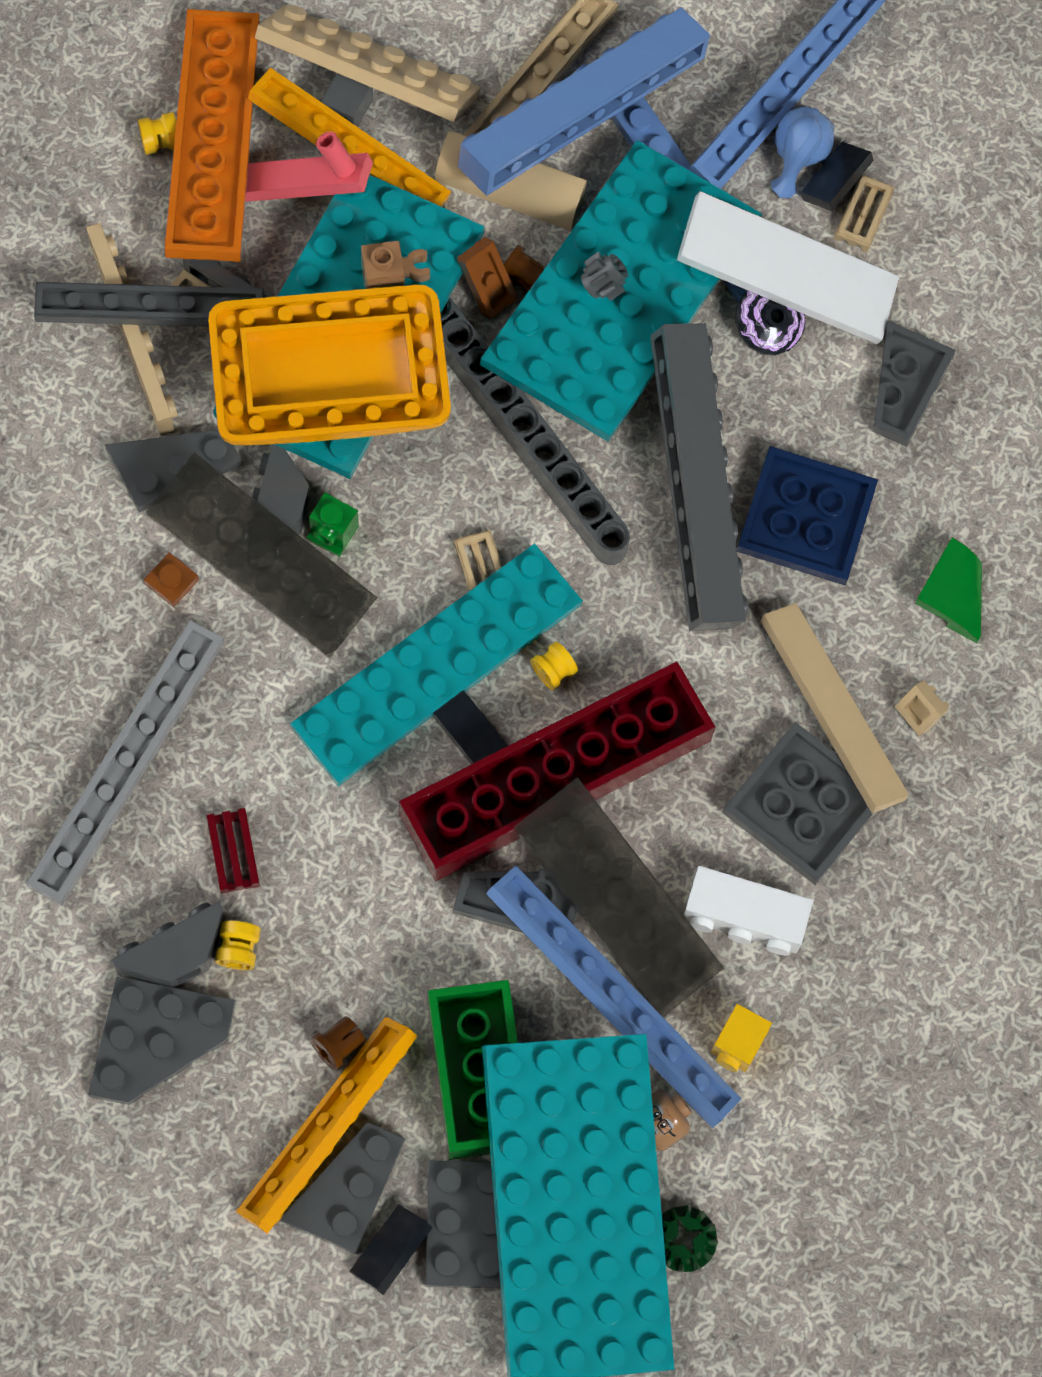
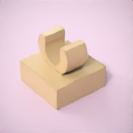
[895,680,949,736]

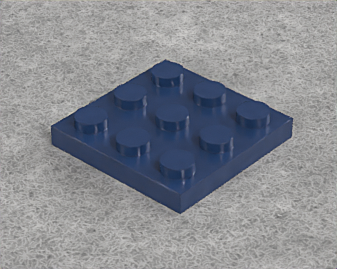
[737,446,878,586]

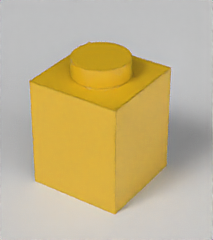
[710,1004,773,1073]

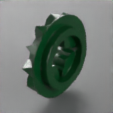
[662,1205,718,1273]

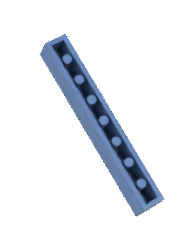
[458,7,710,196]

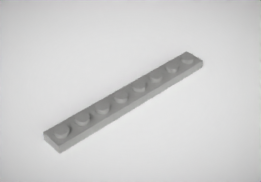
[26,620,225,906]

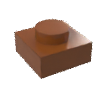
[144,552,199,608]

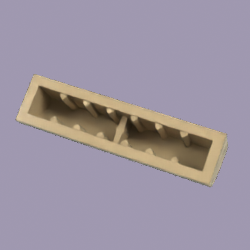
[435,130,587,231]

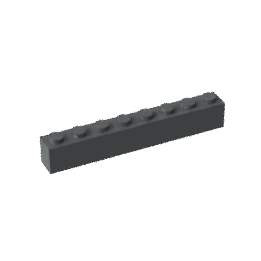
[650,323,748,632]

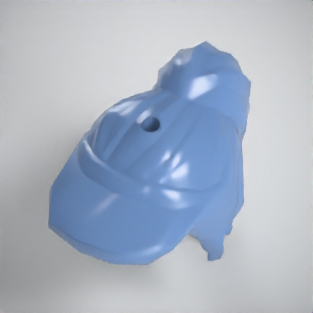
[771,106,835,199]

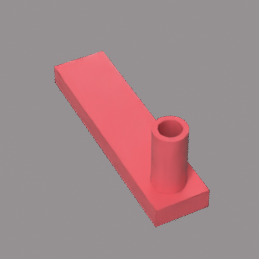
[245,132,373,202]

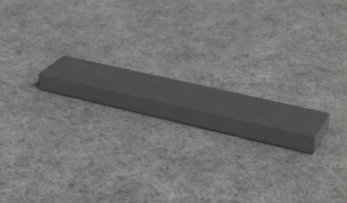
[34,282,265,327]

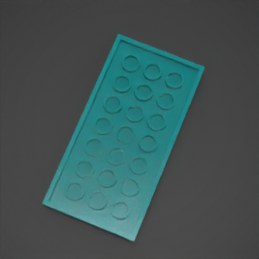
[480,140,762,442]
[213,175,485,480]
[482,1034,675,1377]

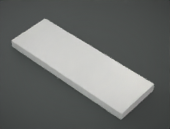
[677,191,899,345]

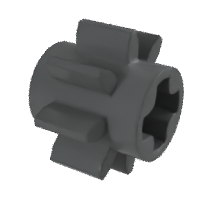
[581,251,628,301]

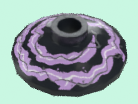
[735,290,806,356]

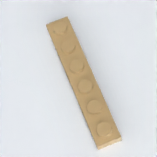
[86,223,178,436]

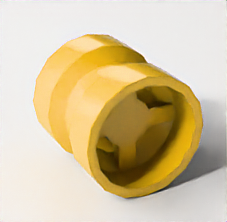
[137,112,176,155]
[215,920,261,970]

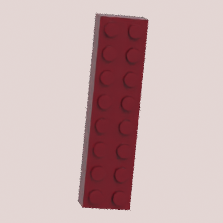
[399,661,716,882]

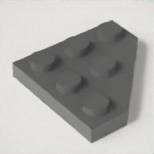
[88,977,236,1105]

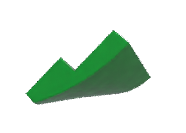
[915,537,982,643]

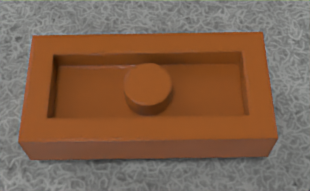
[457,237,518,320]

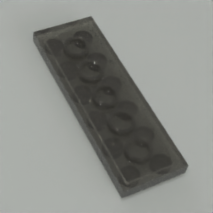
[145,452,378,659]
[513,777,724,1018]

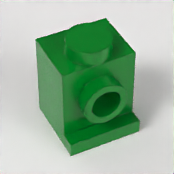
[306,493,359,558]

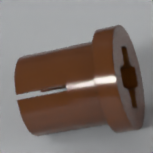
[504,245,546,291]
[310,1016,365,1070]

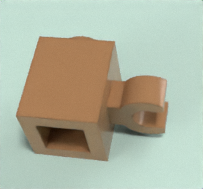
[361,241,430,289]

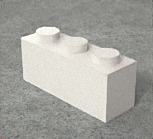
[682,866,814,956]

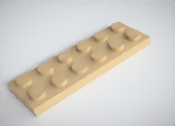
[255,5,481,122]

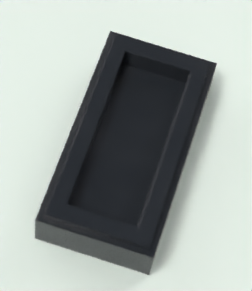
[800,142,874,211]
[433,690,509,764]
[349,1204,433,1295]

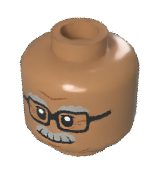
[652,1090,692,1151]

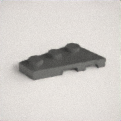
[873,321,955,447]
[105,430,242,513]
[453,868,589,933]
[280,1122,405,1254]

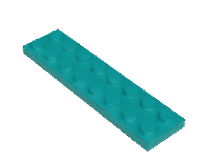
[290,543,583,787]

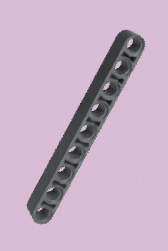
[441,297,630,565]

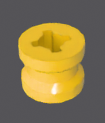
[530,641,578,690]

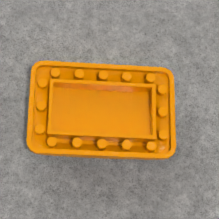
[208,285,451,445]

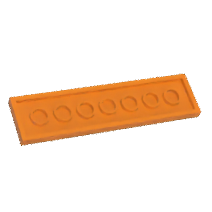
[165,9,260,262]

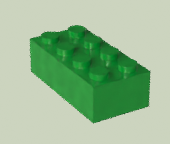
[427,980,518,1160]

